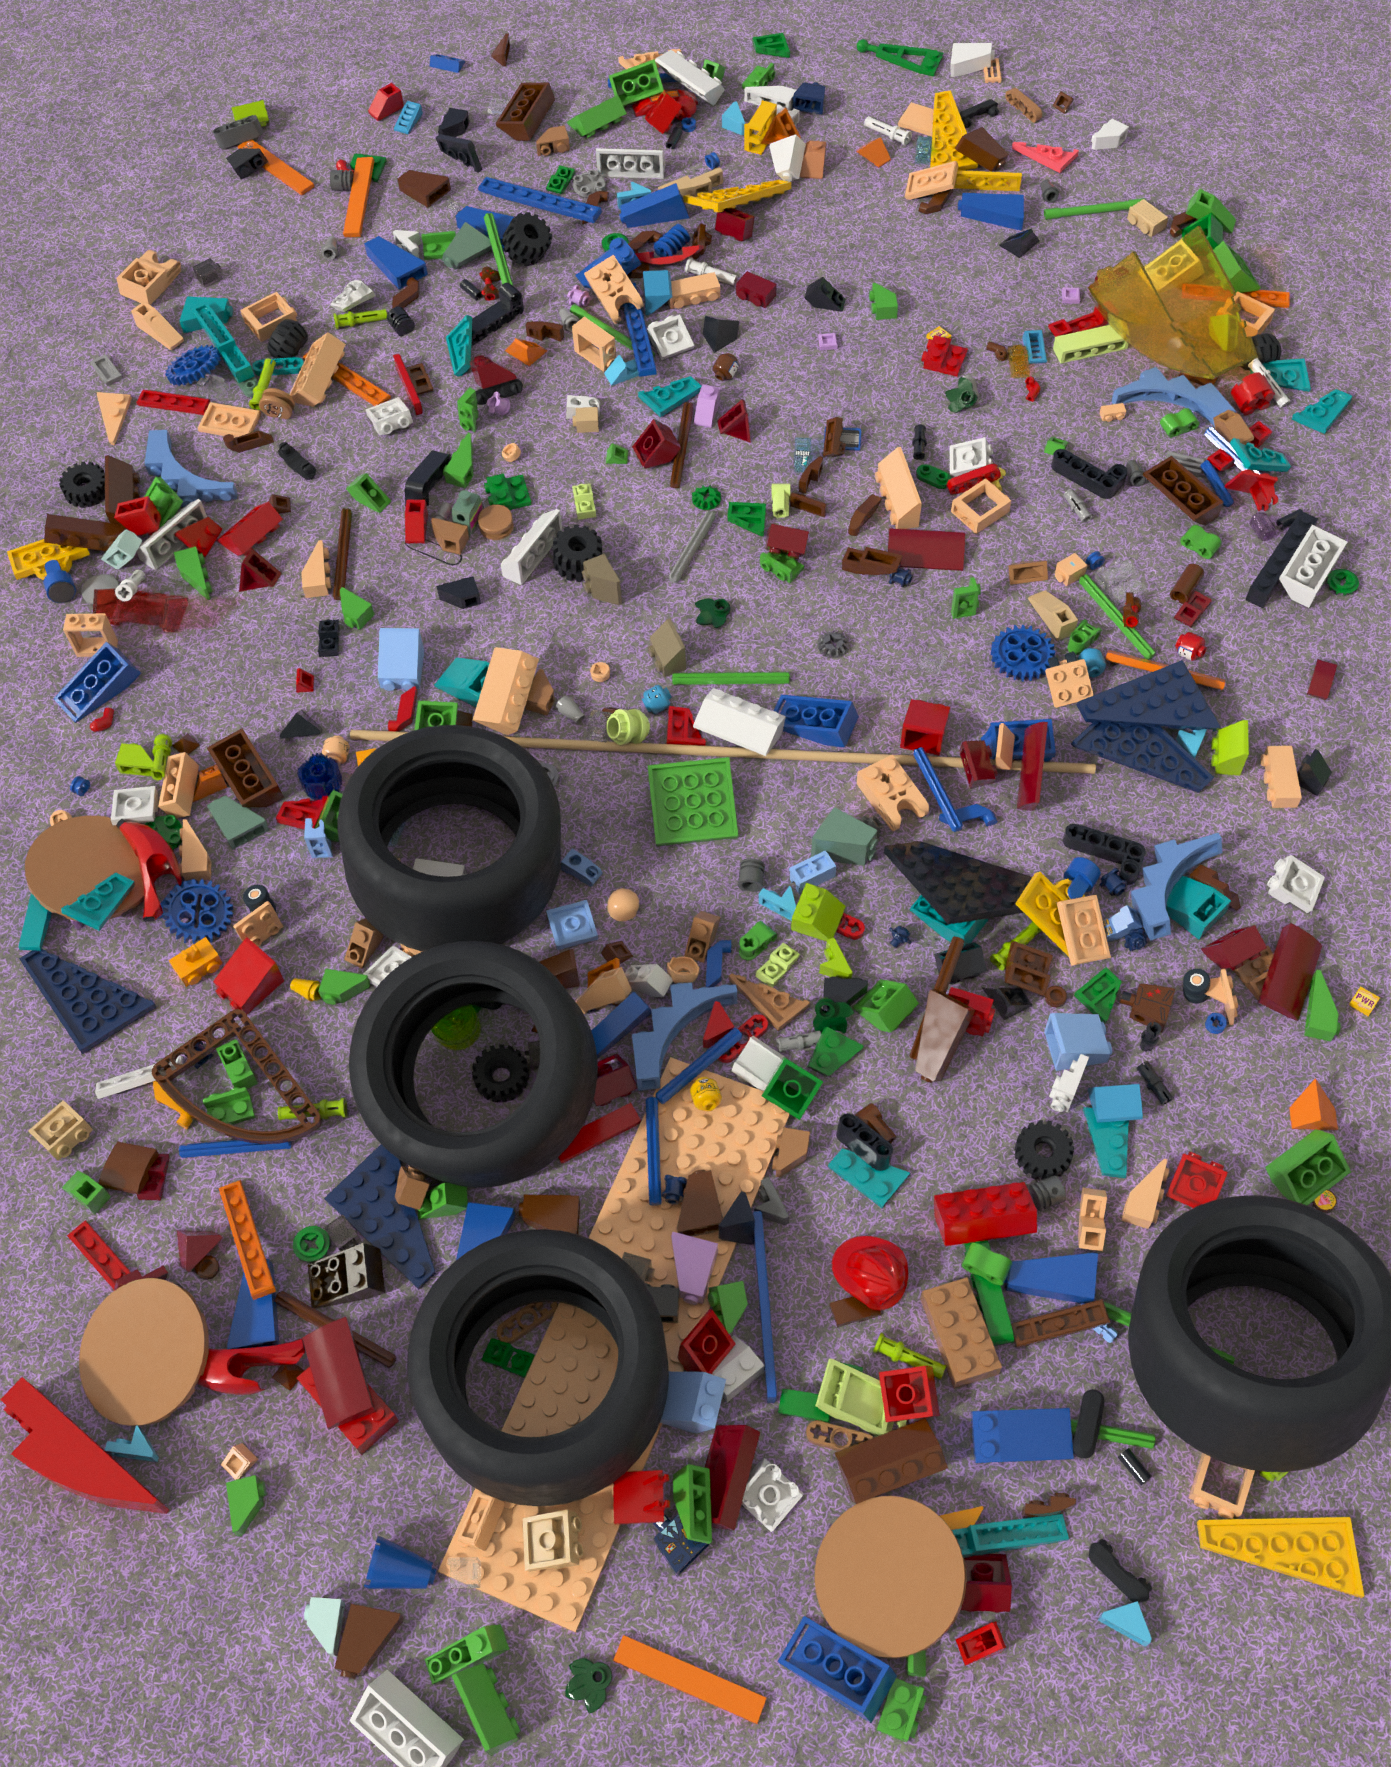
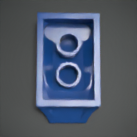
[575,238,641,289]
[981,719,1056,762]

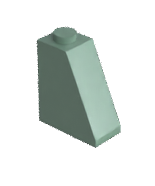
[442,222,492,269]
[207,796,269,850]

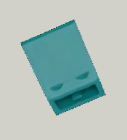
[434,657,490,707]
[1166,876,1231,940]
[910,895,988,945]

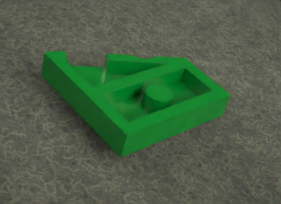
[752,33,790,58]
[727,502,766,536]

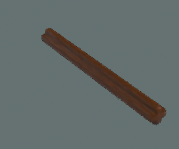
[670,402,693,488]
[333,508,352,600]
[909,936,965,1061]
[275,1291,397,1368]

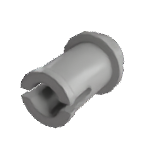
[433,502,452,521]

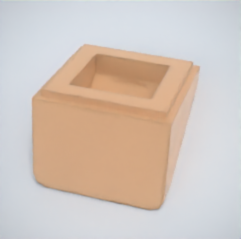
[221,1443,258,1480]

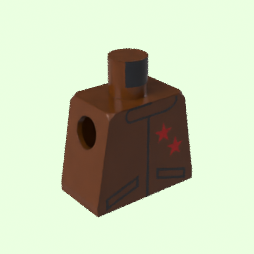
[1119,983,1175,1033]

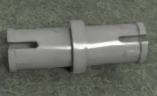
[1063,489,1093,523]
[776,1031,821,1052]

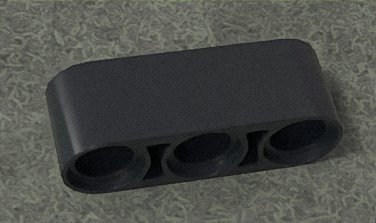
[836,1113,893,1171]

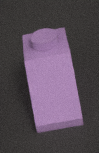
[694,384,720,428]

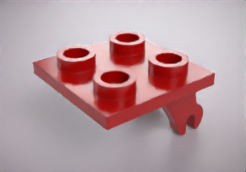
[1225,470,1278,511]
[613,1470,670,1525]

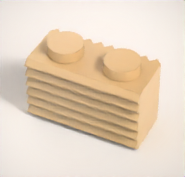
[1127,199,1168,237]

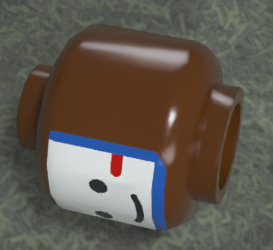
[712,353,739,381]

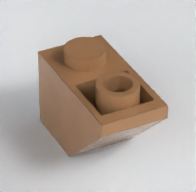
[536,125,570,156]
[1213,410,1254,445]
[431,518,469,555]
[525,669,555,716]
[684,911,721,963]
[344,918,384,969]
[772,1127,810,1178]
[395,1165,429,1210]

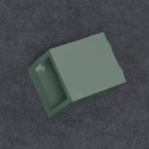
[811,807,878,866]

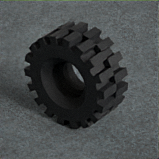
[59,462,105,508]
[472,1044,529,1103]
[1014,1120,1074,1180]

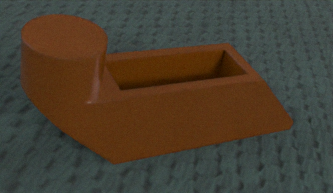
[918,189,954,214]
[582,191,609,224]
[1170,212,1198,238]
[628,231,663,253]
[392,277,420,308]
[223,431,274,453]
[848,494,882,536]

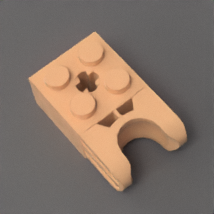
[116,249,181,305]
[584,255,644,324]
[857,754,929,831]

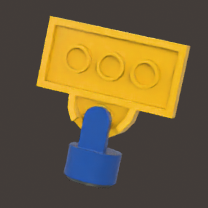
[7,539,90,603]
[1015,857,1101,957]

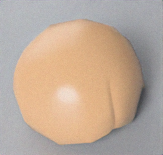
[607,888,640,921]
[667,956,700,984]

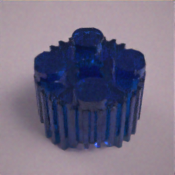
[297,753,343,800]

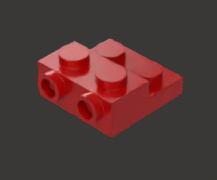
[921,335,968,377]
[948,987,996,1037]
[1166,1151,1228,1208]

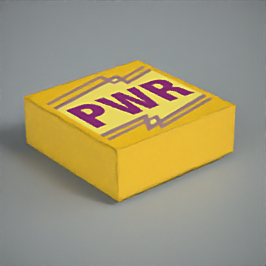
[926,326,952,339]
[1349,986,1380,1016]

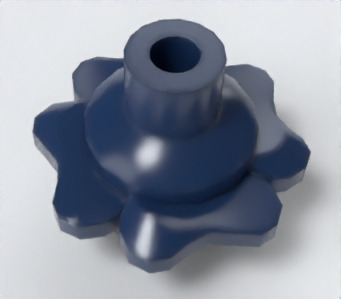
[889,926,912,948]
[1124,928,1148,951]

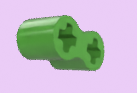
[1160,408,1200,438]
[1180,525,1222,559]
[961,1243,1012,1285]

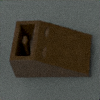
[308,1243,385,1309]

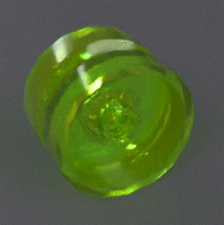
[431,1004,482,1051]

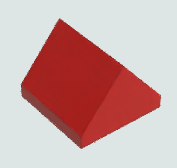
[296,668,314,693]

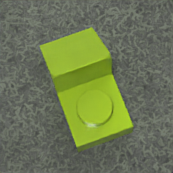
[819,938,853,979]

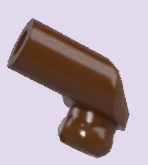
[986,341,1008,361]

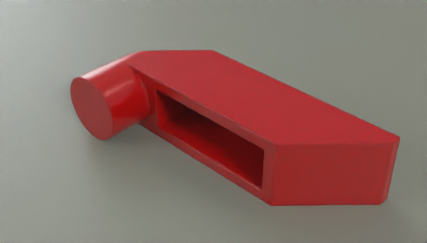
[388,686,418,732]

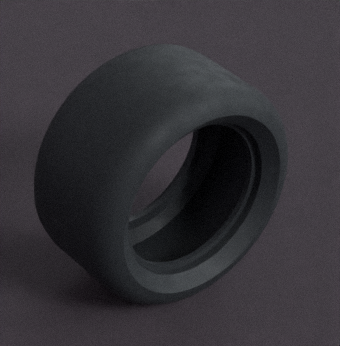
[338,725,561,952]
[349,941,598,1188]
[1128,1195,1391,1472]
[407,1229,669,1506]

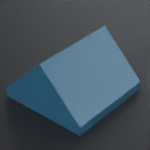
[643,270,672,315]
[1088,1084,1143,1123]

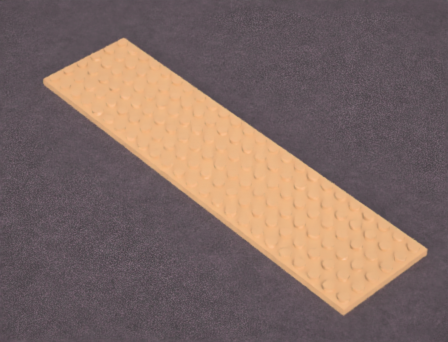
[438,1057,790,1633]

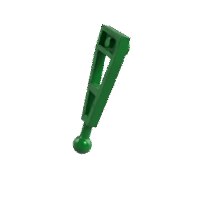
[856,39,944,77]

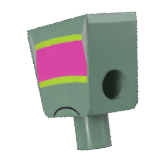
[452,490,484,536]

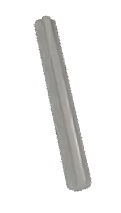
[669,510,716,583]

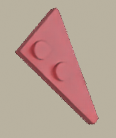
[1012,142,1079,173]

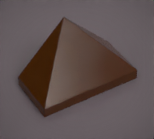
[491,33,510,66]
[790,492,827,518]

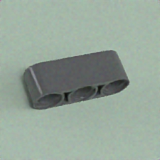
[213,115,263,149]

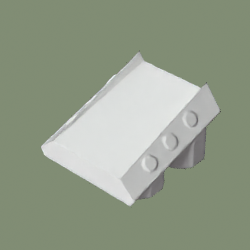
[330,280,376,312]
[732,1036,784,1091]
[742,1458,804,1532]

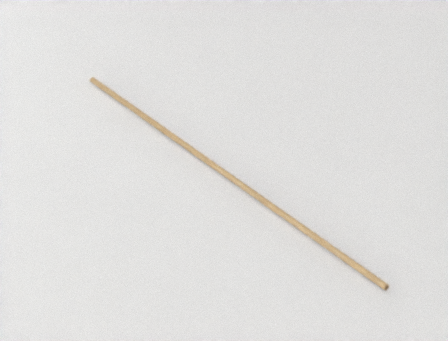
[350,730,1096,774]

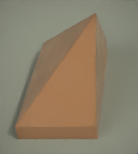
[1008,560,1048,585]

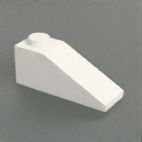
[744,86,796,111]

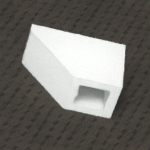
[1091,119,1129,150]
[625,964,673,997]

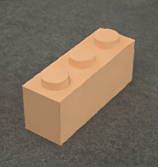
[668,272,720,309]
[1261,746,1302,808]
[158,752,199,819]

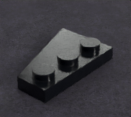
[435,134,483,173]

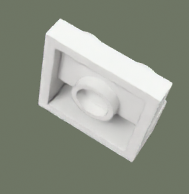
[647,315,694,360]
[366,397,413,435]
[950,437,993,479]
[111,786,159,825]
[1267,855,1325,913]
[363,946,411,987]
[1049,1054,1089,1112]

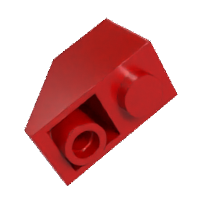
[368,82,404,121]
[405,500,428,544]

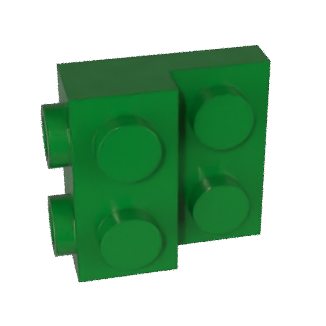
[484,474,532,510]

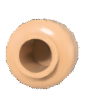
[321,736,350,766]

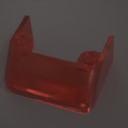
[93,588,188,632]

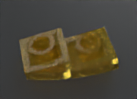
[1007,345,1030,378]

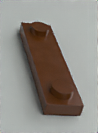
[1011,1299,1110,1349]

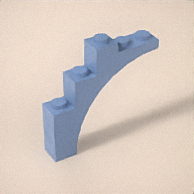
[1111,367,1236,427]
[144,430,237,507]
[1131,833,1222,940]
[632,982,738,1091]

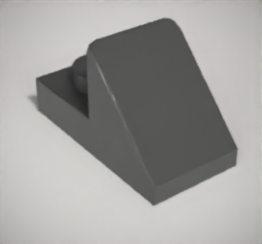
[754,1177,789,1225]

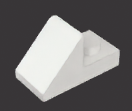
[393,230,421,258]

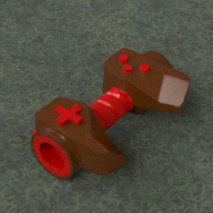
[479,266,501,301]
[1123,592,1142,629]

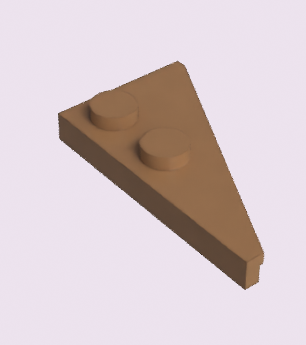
[728,973,810,1031]

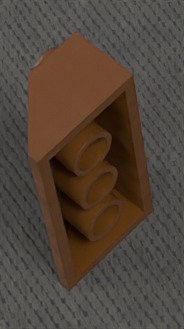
[495,82,555,141]
[105,455,140,531]
[1143,456,1223,525]
[207,728,284,807]
[834,1418,948,1504]

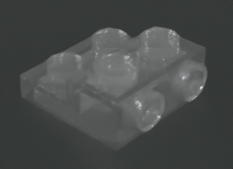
[1094,559,1149,607]

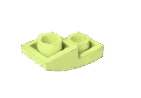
[572,484,596,520]
[755,943,800,987]

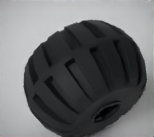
[267,319,308,359]
[1235,333,1281,370]

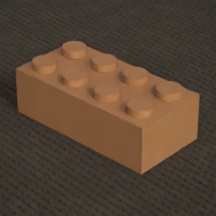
[920,1277,1002,1389]

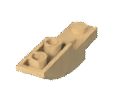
[658,167,723,200]

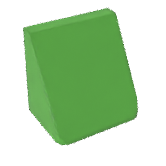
[1044,437,1068,455]
[606,443,628,464]
[907,1650,926,1677]

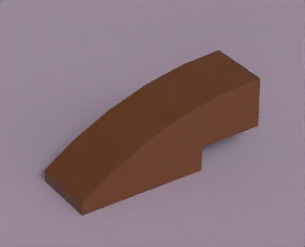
[842,547,903,575]

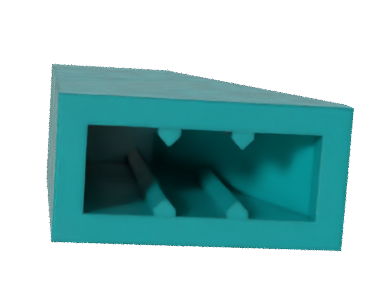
[179,296,233,333]

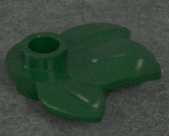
[945,377,978,413]
[695,598,730,628]
[813,998,854,1034]
[565,1658,612,1713]

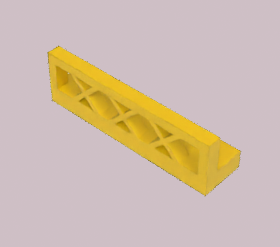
[954,170,1022,191]

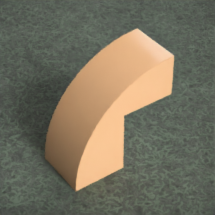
[1078,1188,1107,1251]

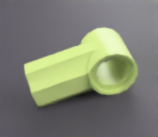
[771,483,790,518]

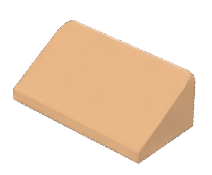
[995,723,1015,770]
[457,1492,505,1551]

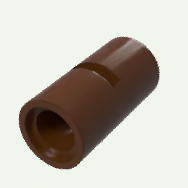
[1170,564,1204,604]

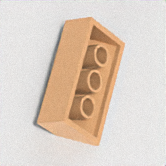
[289,332,346,407]
[875,447,922,529]
[473,647,539,735]

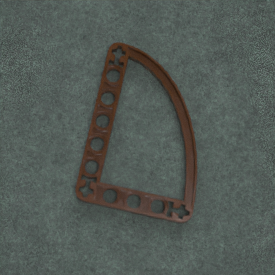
[152,1009,322,1144]

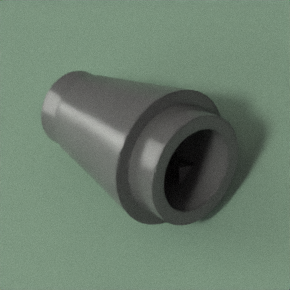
[1040,180,1059,203]
[1126,460,1146,487]

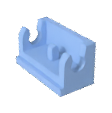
[304,818,333,858]
[789,850,836,894]

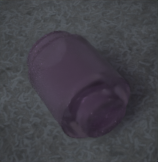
[1249,512,1276,541]

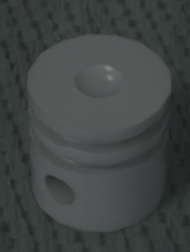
[330,170,353,191]
[738,858,765,892]
[1028,1175,1066,1211]

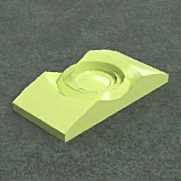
[815,1358,907,1436]

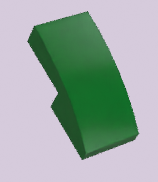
[546,165,576,194]
[481,1338,535,1378]
[778,1389,831,1423]

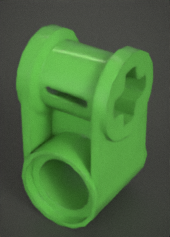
[1067,619,1102,655]
[739,921,778,961]

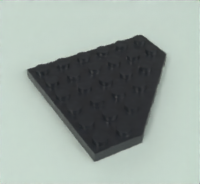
[884,841,1032,925]

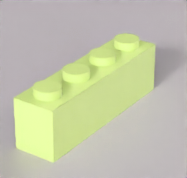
[1053,322,1130,364]

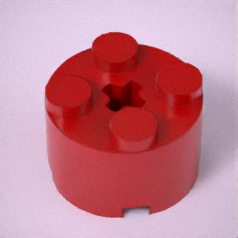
[1231,372,1275,416]

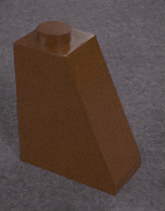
[955,127,1009,172]
[397,170,451,208]
[539,949,580,989]
[677,1170,723,1237]
[519,1194,581,1235]
[334,1604,404,1680]

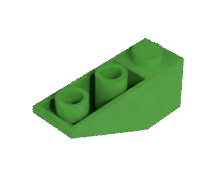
[1186,188,1236,234]
[443,433,474,489]
[174,547,213,600]
[424,1624,509,1685]

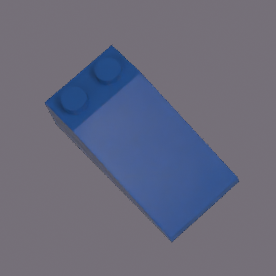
[53,641,141,723]
[774,694,859,748]
[971,1408,1074,1463]
[778,1616,897,1723]

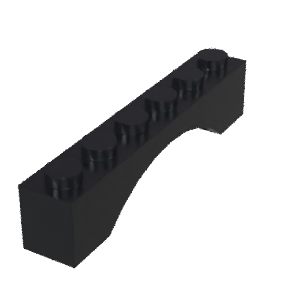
[1245,511,1318,608]

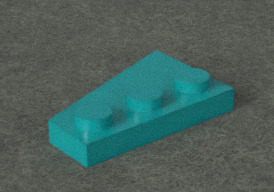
[446,315,472,377]
[1250,358,1311,392]
[638,376,702,417]
[1292,389,1353,434]
[1230,438,1292,472]
[61,873,135,931]
[1083,1107,1129,1178]
[828,1148,910,1208]

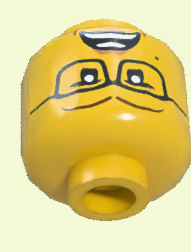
[690,1077,722,1111]

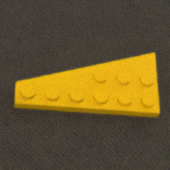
[930,90,978,171]
[683,179,791,212]
[1197,1517,1364,1598]

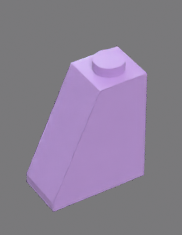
[671,1232,718,1305]

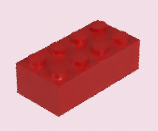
[934,1182,1037,1246]
[297,1367,399,1455]

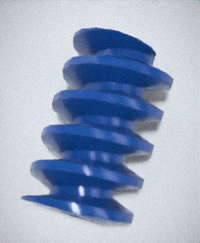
[654,224,691,257]

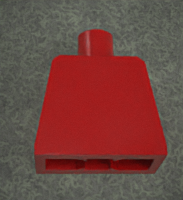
[114,496,161,536]

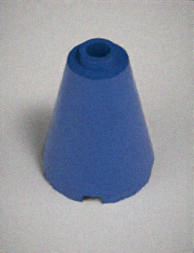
[364,1536,437,1589]

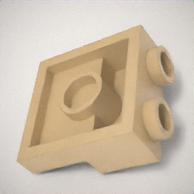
[28,1100,93,1161]
[523,1510,583,1572]

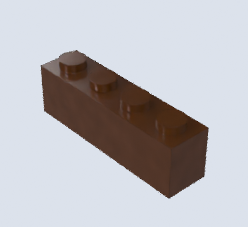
[44,514,126,551]

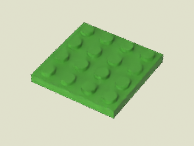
[647,757,738,846]

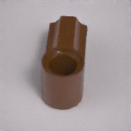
[854,1103,896,1144]

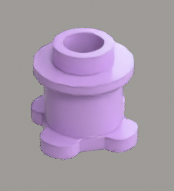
[567,284,590,308]
[487,392,511,416]

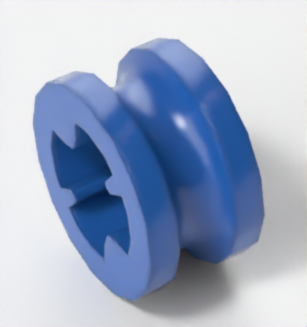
[681,117,696,132]
[705,152,720,170]
[1086,551,1105,570]
[70,776,90,796]
[1205,1013,1227,1034]

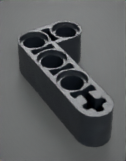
[471,282,524,345]
[1051,449,1127,499]
[405,450,451,508]
[1063,824,1146,885]

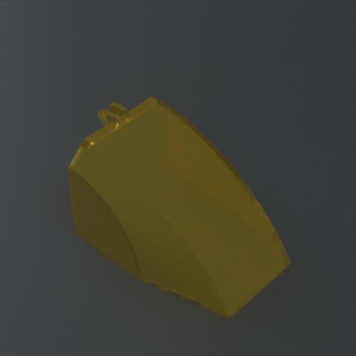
[1087,225,1258,379]

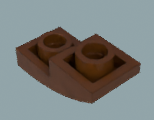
[1022,1493,1076,1518]

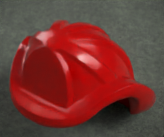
[832,1236,909,1311]

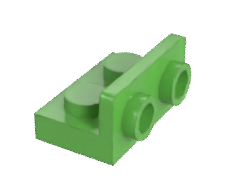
[742,63,776,89]
[422,231,456,260]
[457,387,479,432]
[760,552,804,583]
[951,577,981,619]
[203,1087,255,1130]
[877,1678,927,1743]

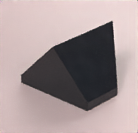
[999,228,1040,258]
[703,315,740,353]
[280,709,322,739]
[982,987,1033,1020]
[718,1191,755,1245]

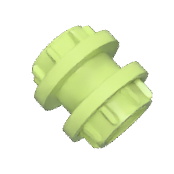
[606,709,650,745]

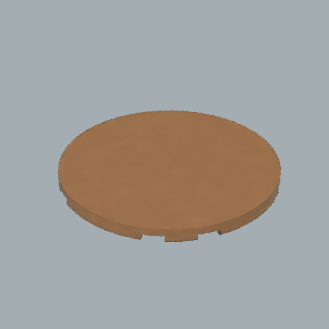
[25,816,145,921]
[79,1278,209,1426]
[815,1496,966,1659]

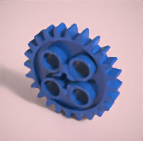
[165,345,221,386]
[990,624,1056,682]
[163,879,233,944]

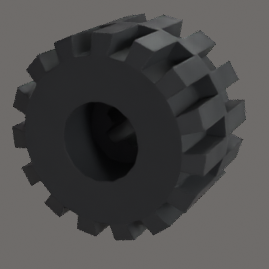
[502,212,552,266]
[553,525,602,582]

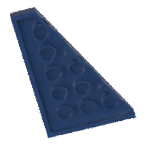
[1076,660,1221,732]
[1071,722,1214,793]
[19,948,156,1054]
[324,1144,436,1290]

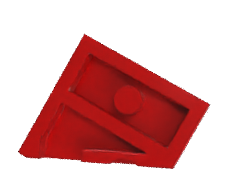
[174,517,222,557]
[666,706,706,746]
[276,796,329,830]

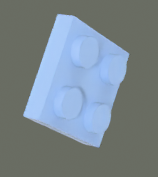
[546,900,598,950]

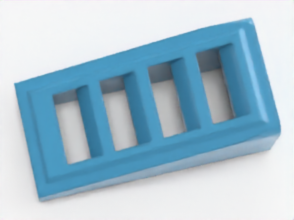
[394,101,423,134]
[1022,330,1047,364]

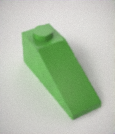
[1304,969,1341,1041]
[673,1464,712,1544]

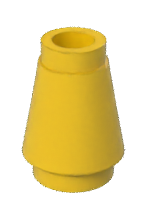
[290,978,321,1002]

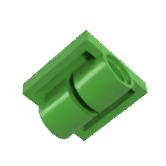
[144,477,183,528]

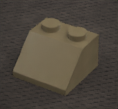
[582,554,622,605]
[648,618,686,677]

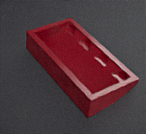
[888,528,965,571]
[1017,722,1048,811]
[1258,923,1323,1021]
[302,1317,376,1430]
[704,1425,760,1530]

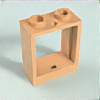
[1217,291,1275,339]
[240,292,297,342]
[572,317,616,372]
[951,479,1011,534]
[63,613,118,657]
[1188,1453,1255,1519]

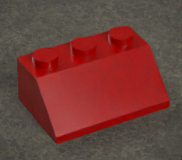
[216,501,283,556]

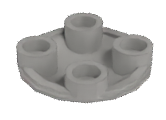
[573,169,606,197]
[81,574,119,605]

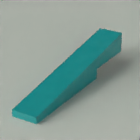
[191,302,255,383]
[18,894,52,951]
[952,1514,1069,1558]

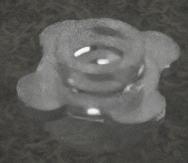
[446,199,461,216]

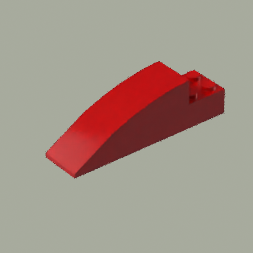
[0,1377,169,1514]

